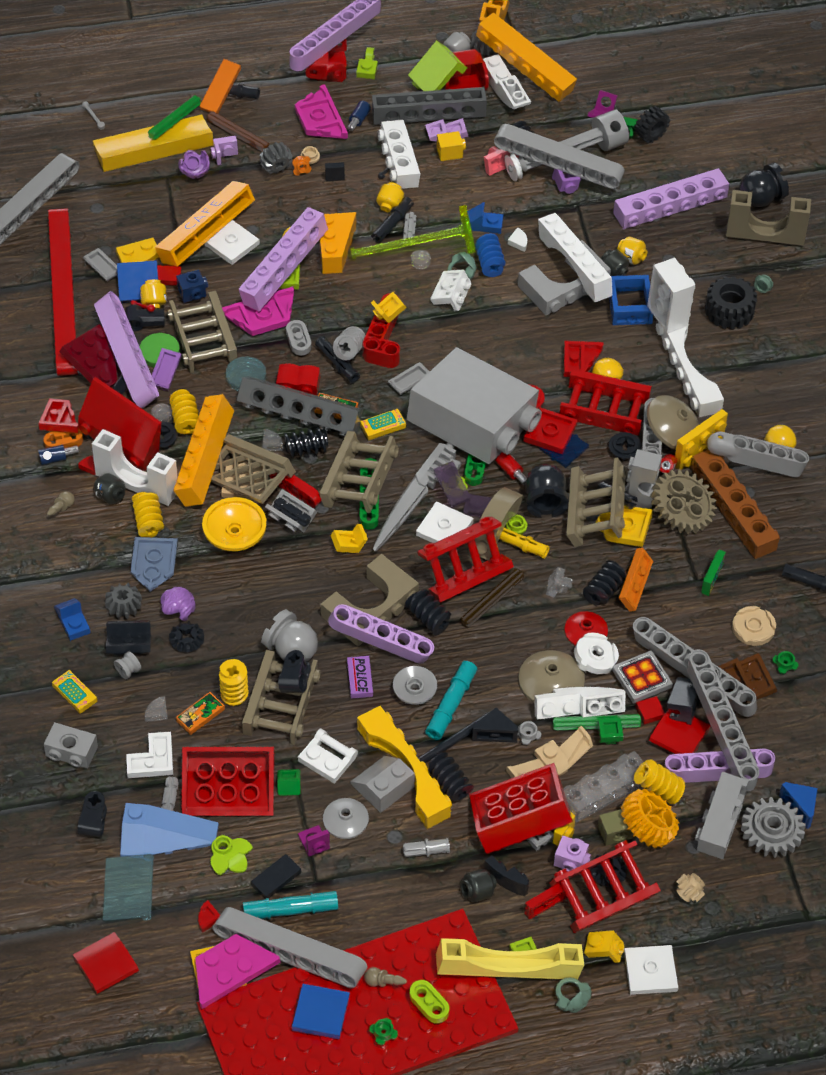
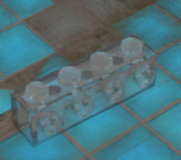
[563,751,643,823]

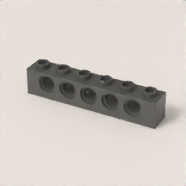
[372,87,487,125]
[237,376,363,436]

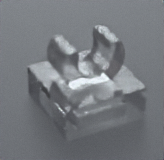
[546,567,572,597]

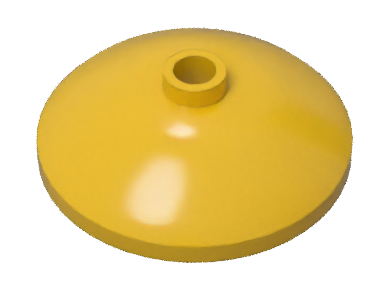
[202,497,266,551]

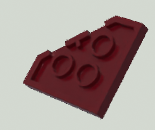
[59,324,117,388]

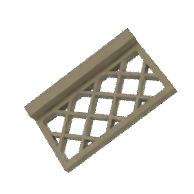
[211,434,296,504]

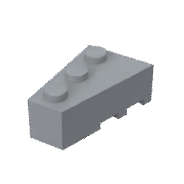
[695,772,749,859]

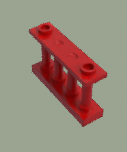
[560,369,652,436]
[417,517,514,603]
[549,840,661,934]

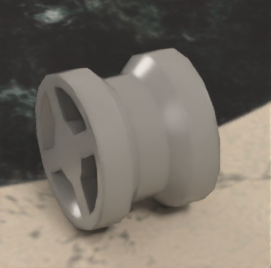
[114,651,141,679]

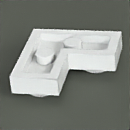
[126,732,173,778]

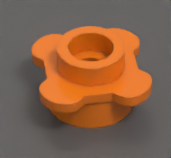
[292,156,311,176]

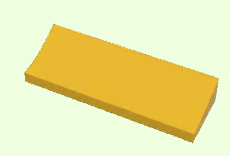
[93,115,213,172]

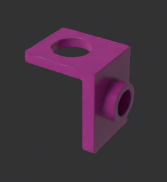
[587,90,618,118]
[298,825,330,857]

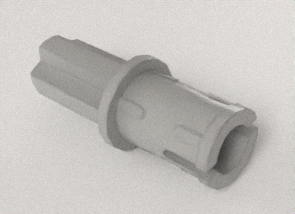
[403,838,450,857]

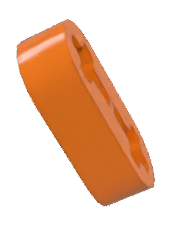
[43,429,83,448]

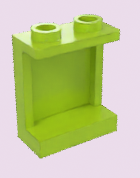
[408,40,467,91]

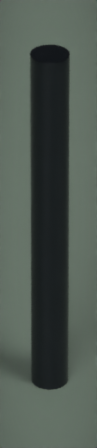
[418,712,489,763]

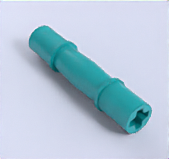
[425,661,478,740]
[243,891,338,919]

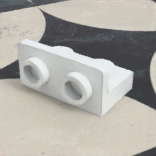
[431,270,471,311]

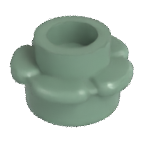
[754,274,773,293]

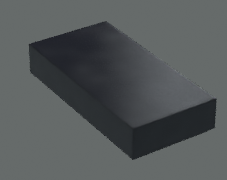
[251,854,301,900]

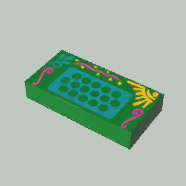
[701,549,726,596]

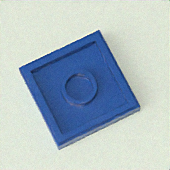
[117,260,158,303]
[292,984,350,1039]

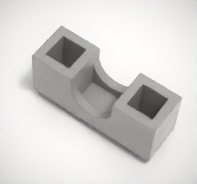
[625,449,662,509]

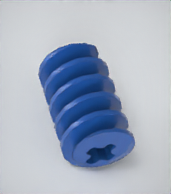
[475,233,506,277]

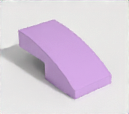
[425,118,468,141]

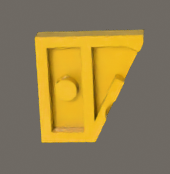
[116,238,159,263]

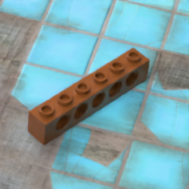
[690,450,780,559]

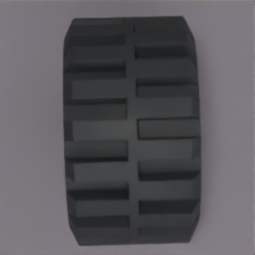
[705,276,757,329]

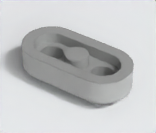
[286,320,311,355]

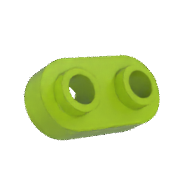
[410,980,449,1023]

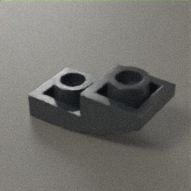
[484,856,529,896]

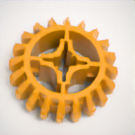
[621,788,679,848]

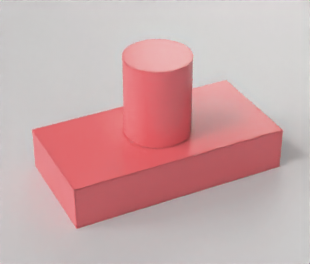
[484,146,519,176]

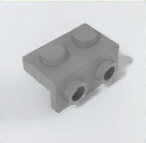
[265,489,318,533]

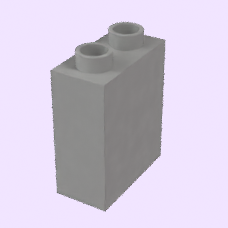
[407,347,542,464]

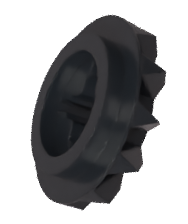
[159,421,178,449]
[608,432,642,461]
[169,621,204,652]
[590,852,627,887]

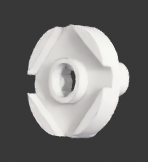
[574,633,619,674]

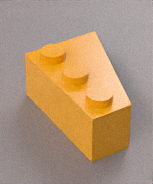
[319,212,356,274]

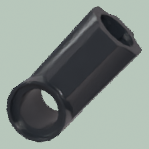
[125,305,165,332]

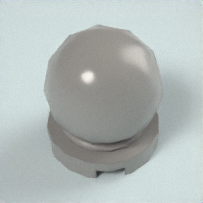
[261,609,318,661]

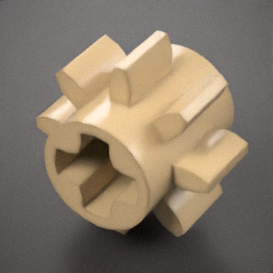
[676,873,705,902]

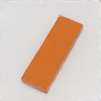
[199,59,241,113]
[619,548,653,612]

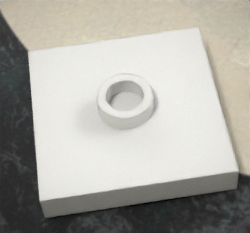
[204,220,260,265]
[416,501,473,543]
[624,945,678,995]

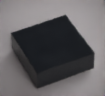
[325,162,345,182]

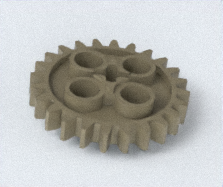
[650,469,717,534]

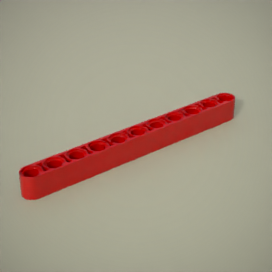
[48,208,78,376]

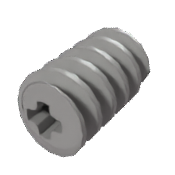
[333,326,365,360]

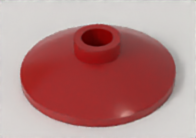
[565,611,608,646]

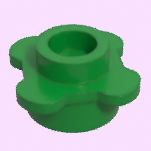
[773,651,798,674]
[370,1018,398,1045]

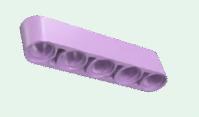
[328,604,434,664]
[664,749,775,783]

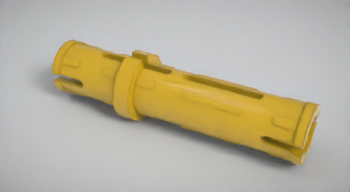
[499,528,550,559]

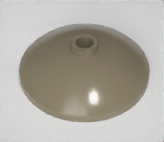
[647,395,699,450]
[518,650,585,703]

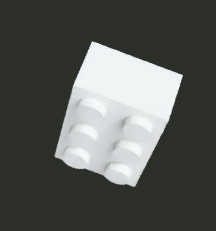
[647,258,695,333]

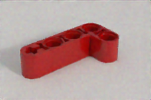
[363,293,400,368]

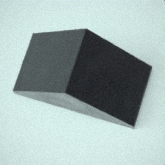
[472,707,518,743]

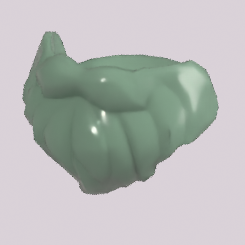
[448,252,477,280]
[555,977,592,1013]

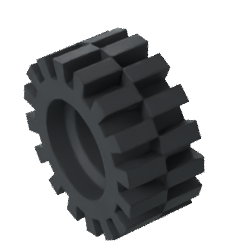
[635,106,670,143]

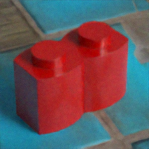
[276,364,321,396]

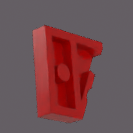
[564,341,604,377]

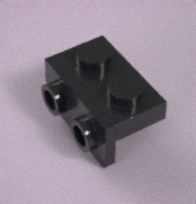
[106,620,151,655]

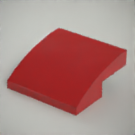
[649,709,711,754]
[73,932,139,994]

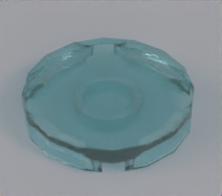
[226,356,266,391]

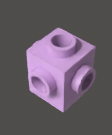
[554,836,591,875]

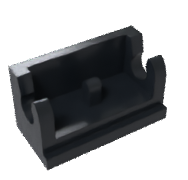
[667,677,700,725]

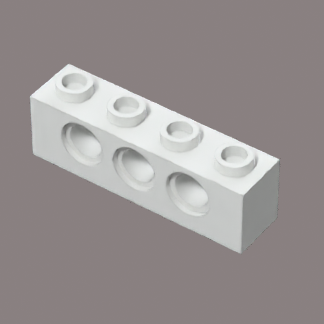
[378,120,420,189]

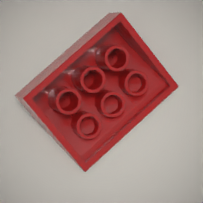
[78,377,161,471]
[182,747,275,816]
[469,763,573,854]

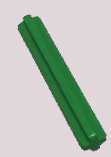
[148,95,201,140]
[553,714,641,730]

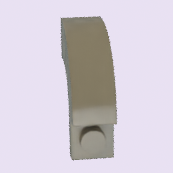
[475,487,523,560]

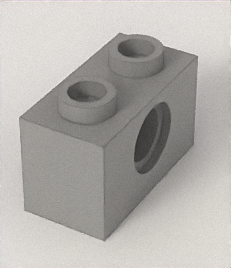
[44,722,98,769]

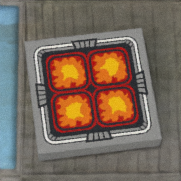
[612,650,673,704]

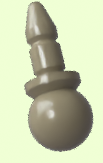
[47,491,75,516]
[364,967,407,987]

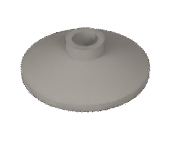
[393,666,437,705]
[323,798,369,839]

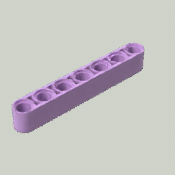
[290,0,381,71]
[94,291,159,409]

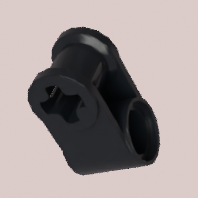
[278,650,311,693]
[78,791,107,837]

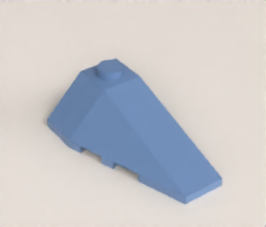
[120,803,219,859]

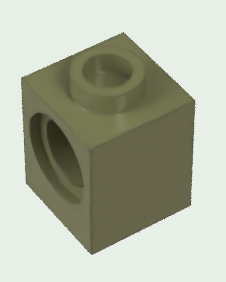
[598,809,632,846]

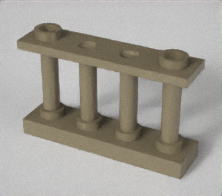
[167,291,237,373]
[319,431,399,513]
[566,458,628,547]
[242,650,321,745]

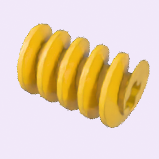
[169,389,199,434]
[132,492,164,538]
[219,659,249,706]
[634,759,685,805]

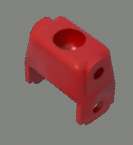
[305,38,347,82]
[442,49,489,91]

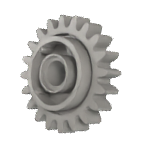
[741,797,805,858]

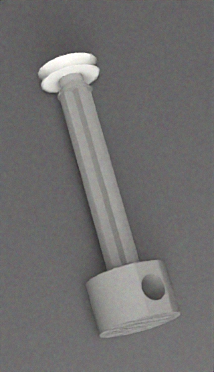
[504,110,629,182]

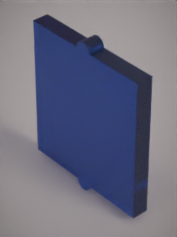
[540,434,589,468]

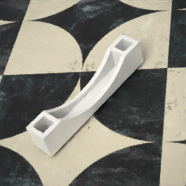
[538,213,612,302]
[656,322,724,417]

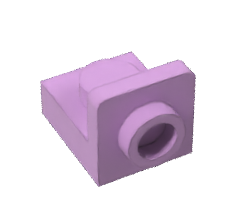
[210,136,238,165]

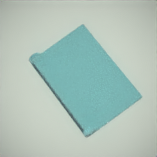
[103,854,154,921]

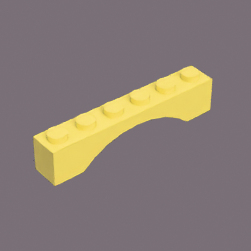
[436,938,584,980]

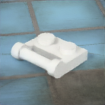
[298,729,358,784]

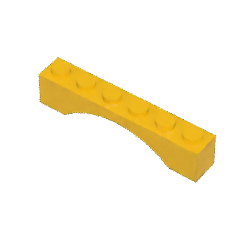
[357,706,452,829]

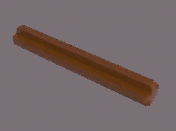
[207,111,269,152]

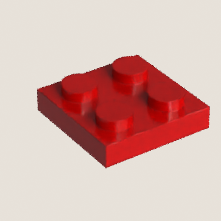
[524,407,578,454]

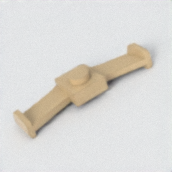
[506,726,593,778]

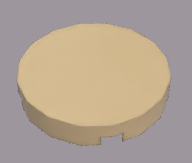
[732,606,776,646]

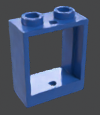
[609,275,653,325]

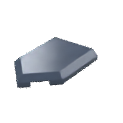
[131,537,178,591]

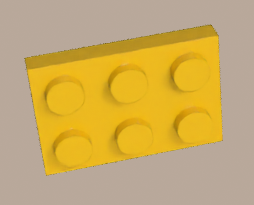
[675,409,728,470]

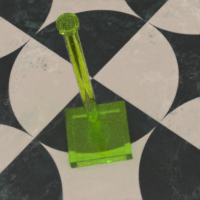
[350,205,476,260]

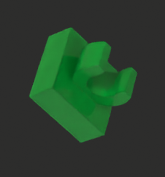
[623,117,638,139]
[598,717,623,745]

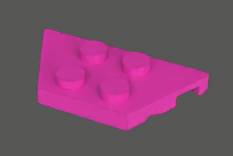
[295,84,348,139]
[222,287,294,336]
[195,934,280,1009]

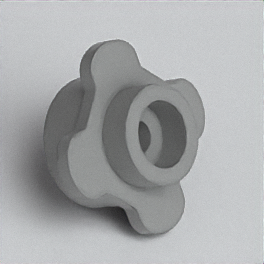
[518,721,541,745]

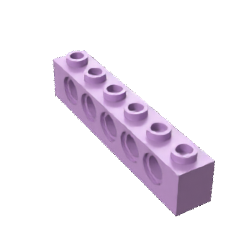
[613,168,729,229]
[239,207,328,311]

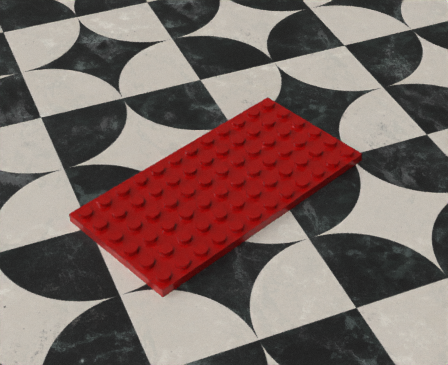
[196,909,518,1075]

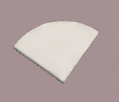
[508,227,527,252]

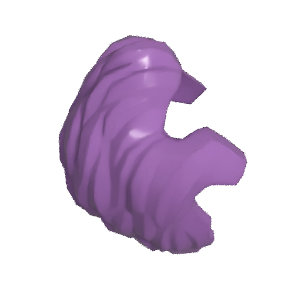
[178,150,210,179]
[161,587,196,621]

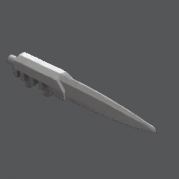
[373,442,462,552]

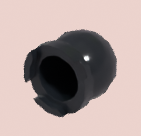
[739,162,789,208]
[525,464,569,518]

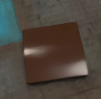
[718,653,778,703]

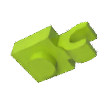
[356,47,378,80]

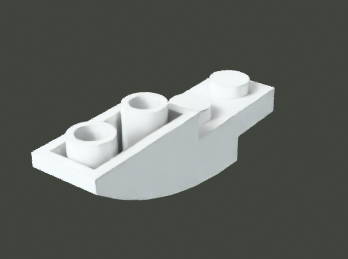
[483,54,531,109]
[535,687,625,719]

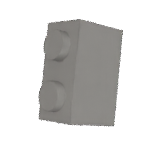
[350,756,415,813]

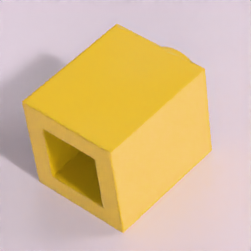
[436,131,466,161]

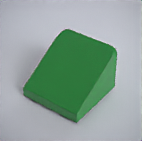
[277,769,301,796]

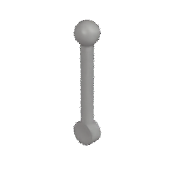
[82,102,105,130]

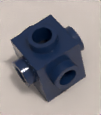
[176,269,208,303]

